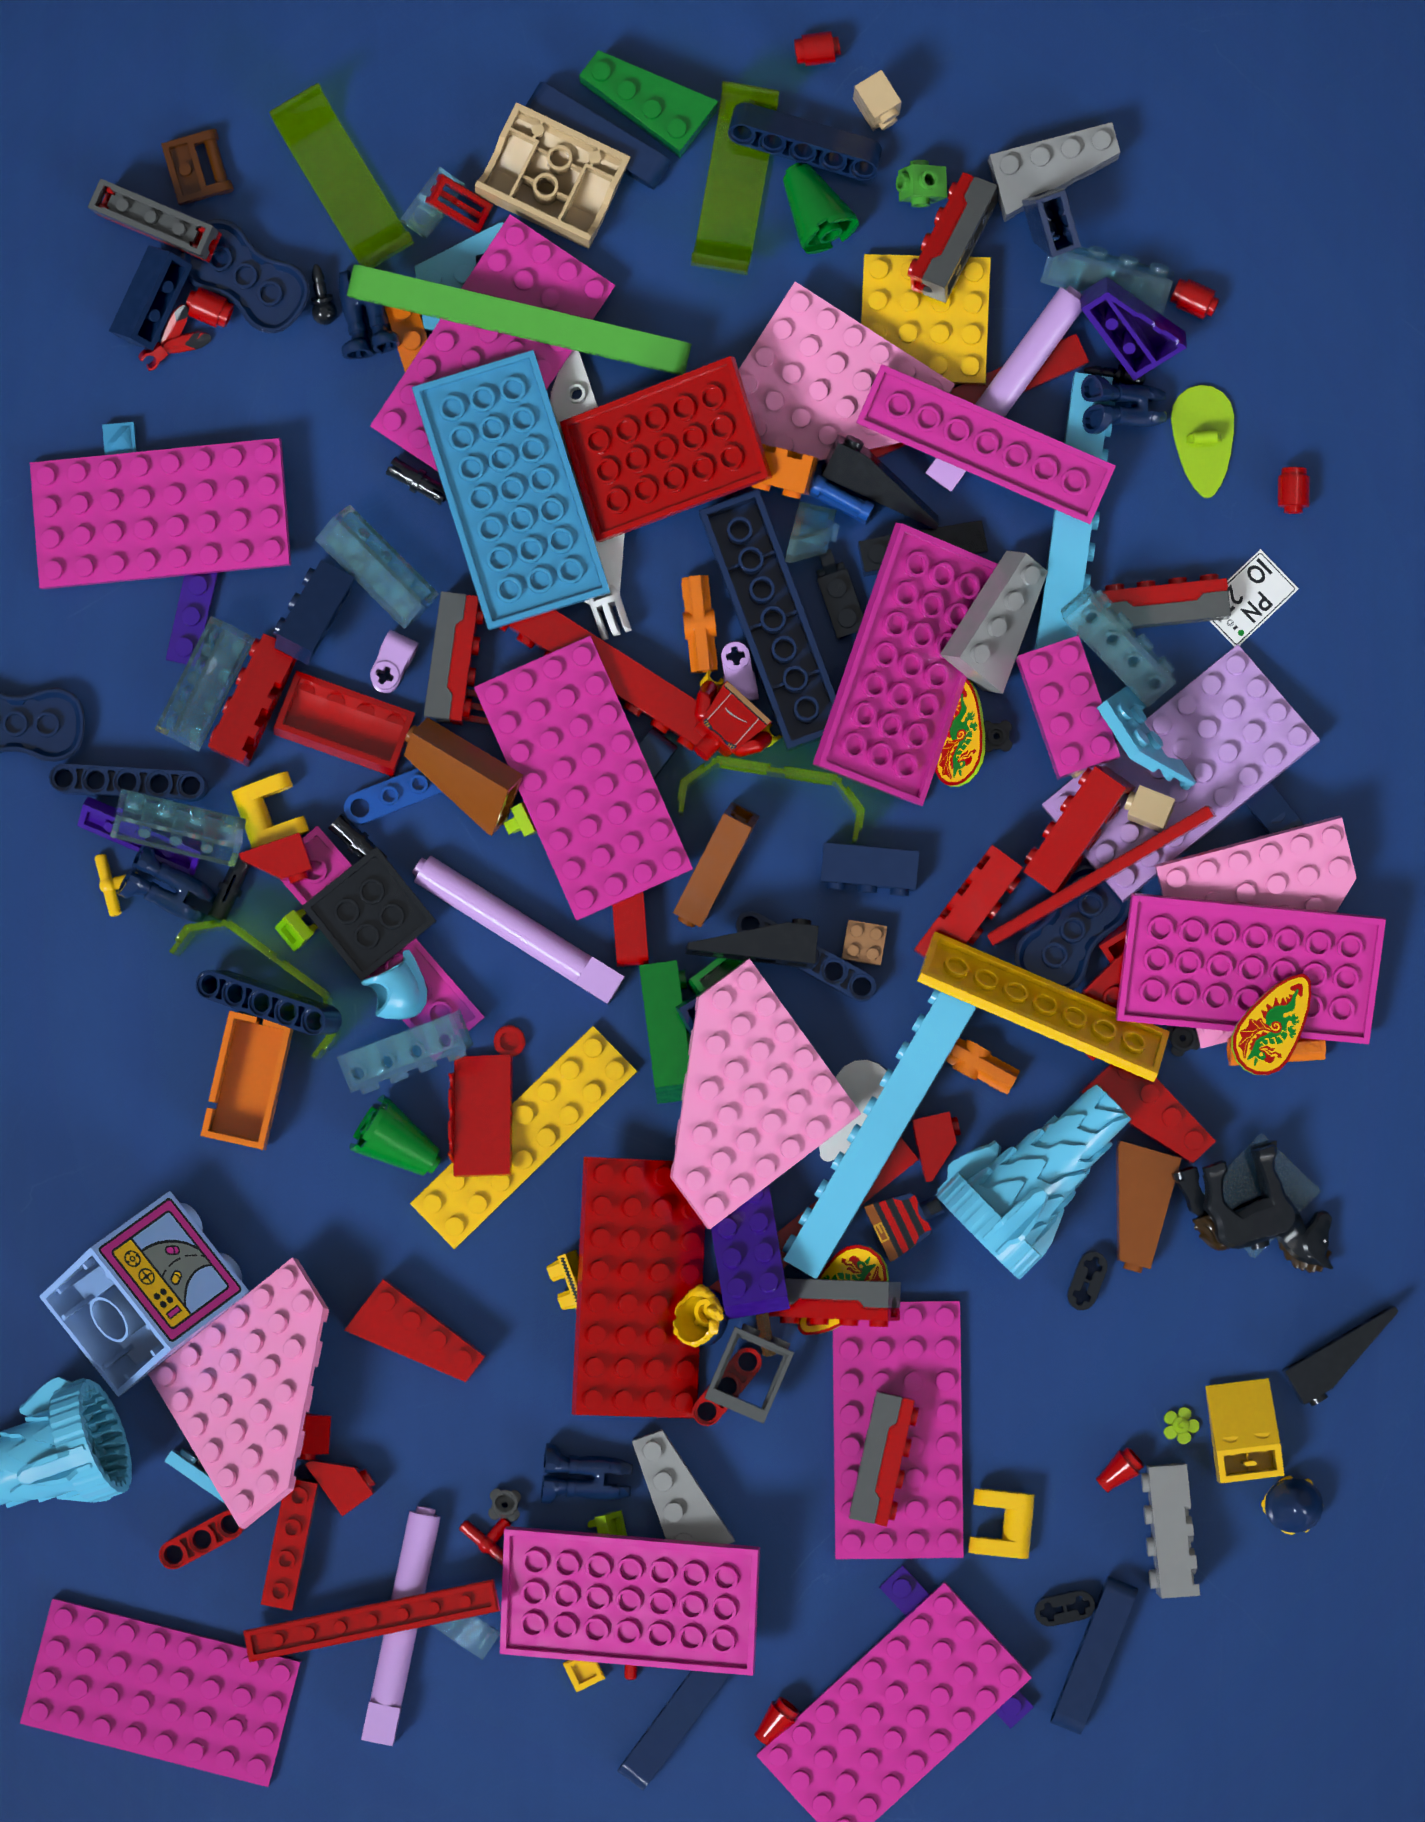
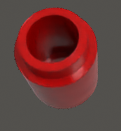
[794,31,841,66]
[1170,278,1220,320]
[185,287,234,328]
[1278,467,1310,514]

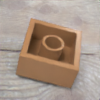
[841,920,887,966]

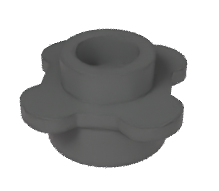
[488,1489,521,1522]

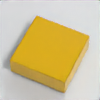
[563,1660,606,1692]

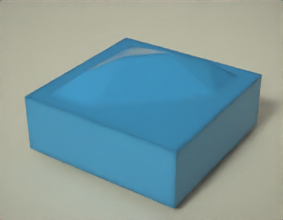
[102,422,137,455]

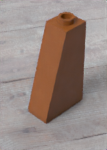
[404,717,523,836]
[673,802,760,927]
[1116,1141,1182,1273]

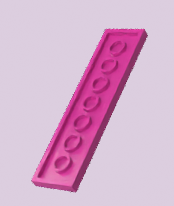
[856,364,1116,525]
[281,826,485,1059]

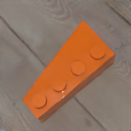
[751,444,819,500]

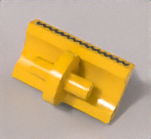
[546,1250,579,1310]

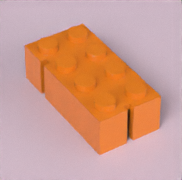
[200,1011,294,1150]

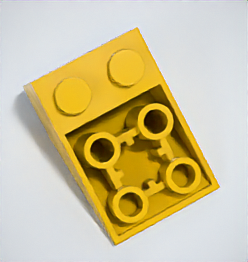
[1205,1378,1285,1483]

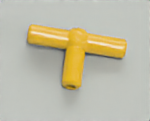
[94,854,138,917]

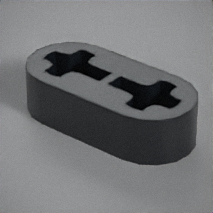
[1067,1251,1108,1310]
[1034,1590,1095,1626]

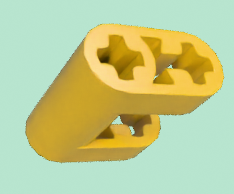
[231,771,310,849]
[968,1488,1035,1559]

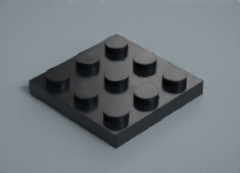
[302,846,437,981]

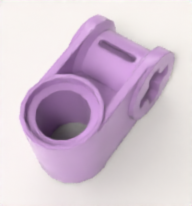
[370,629,419,694]
[721,642,759,701]

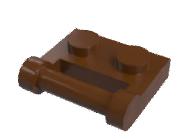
[161,129,234,206]

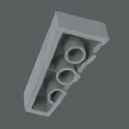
[988,122,1120,222]
[940,551,1048,694]
[632,1429,735,1544]
[1141,1463,1200,1599]

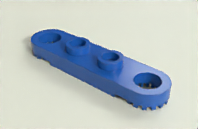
[344,768,443,824]

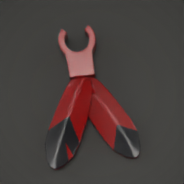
[138,304,211,371]

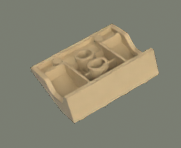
[475,102,631,249]

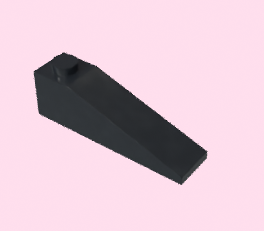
[822,434,939,530]
[858,520,988,577]
[685,918,819,969]
[1282,1306,1398,1406]

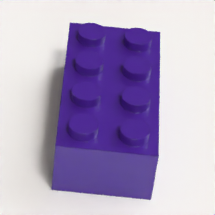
[711,1185,790,1320]

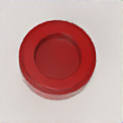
[493,1025,526,1057]

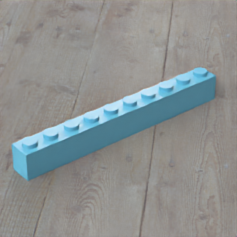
[1035,372,1115,650]
[782,989,977,1279]

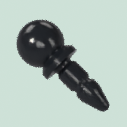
[311,264,337,325]
[1084,364,1146,385]

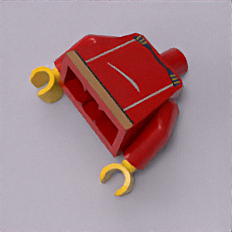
[694,670,781,761]

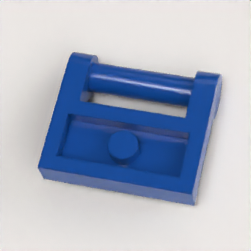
[810,475,875,525]

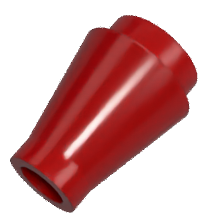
[1096,1447,1144,1493]
[754,1697,799,1746]

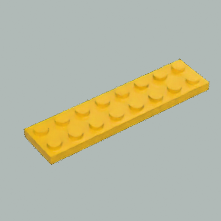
[917,931,1170,1082]
[410,1026,638,1249]

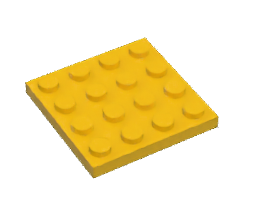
[861,254,991,385]

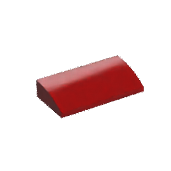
[274,670,415,777]

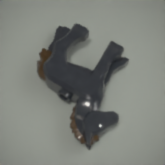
[1171,1140,1333,1273]

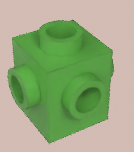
[896,160,947,208]

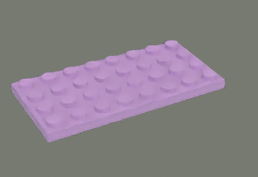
[1042,645,1320,902]

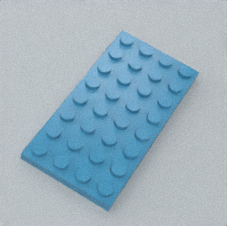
[412,350,610,631]

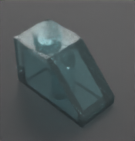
[785,502,840,563]

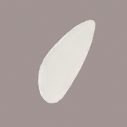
[819,1060,886,1162]

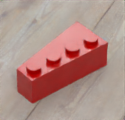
[208,633,297,767]
[1023,765,1136,894]
[914,845,1023,958]
[1079,1064,1216,1163]
[344,1278,487,1382]

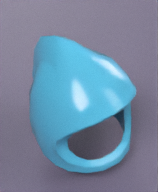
[361,950,427,1020]

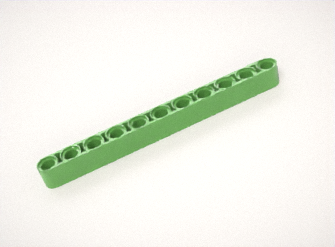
[346,264,692,375]

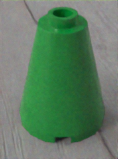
[783,163,859,254]
[349,1095,441,1176]

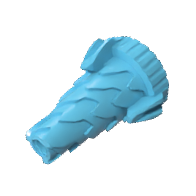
[936,1085,1132,1280]
[0,1377,132,1508]

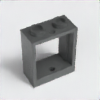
[704,1323,794,1424]

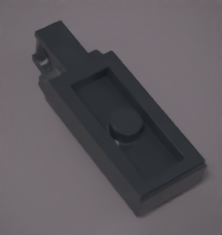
[816,549,863,640]

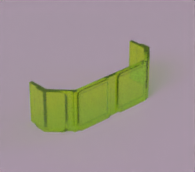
[691,81,780,275]
[269,83,414,268]
[677,756,865,843]
[169,919,340,1060]

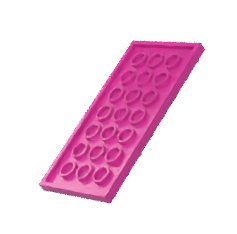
[370,214,616,472]
[30,438,291,589]
[813,523,998,806]
[474,636,693,921]
[1115,893,1386,1044]
[832,1301,964,1559]
[500,1526,760,1676]
[756,1581,1032,1822]
[20,1598,301,1787]

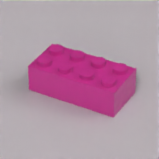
[1016,635,1120,780]

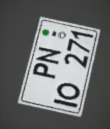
[1210,549,1299,647]

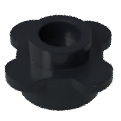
[984,720,1012,752]
[1166,1026,1200,1057]

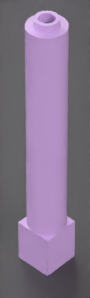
[925,286,1082,492]
[412,856,625,1004]
[361,1506,441,1746]

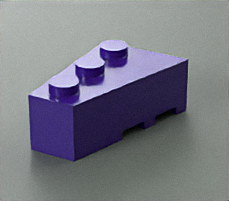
[1080,276,1187,380]

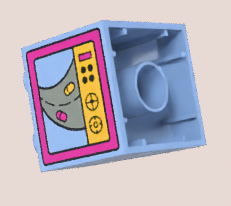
[39,1191,249,1397]

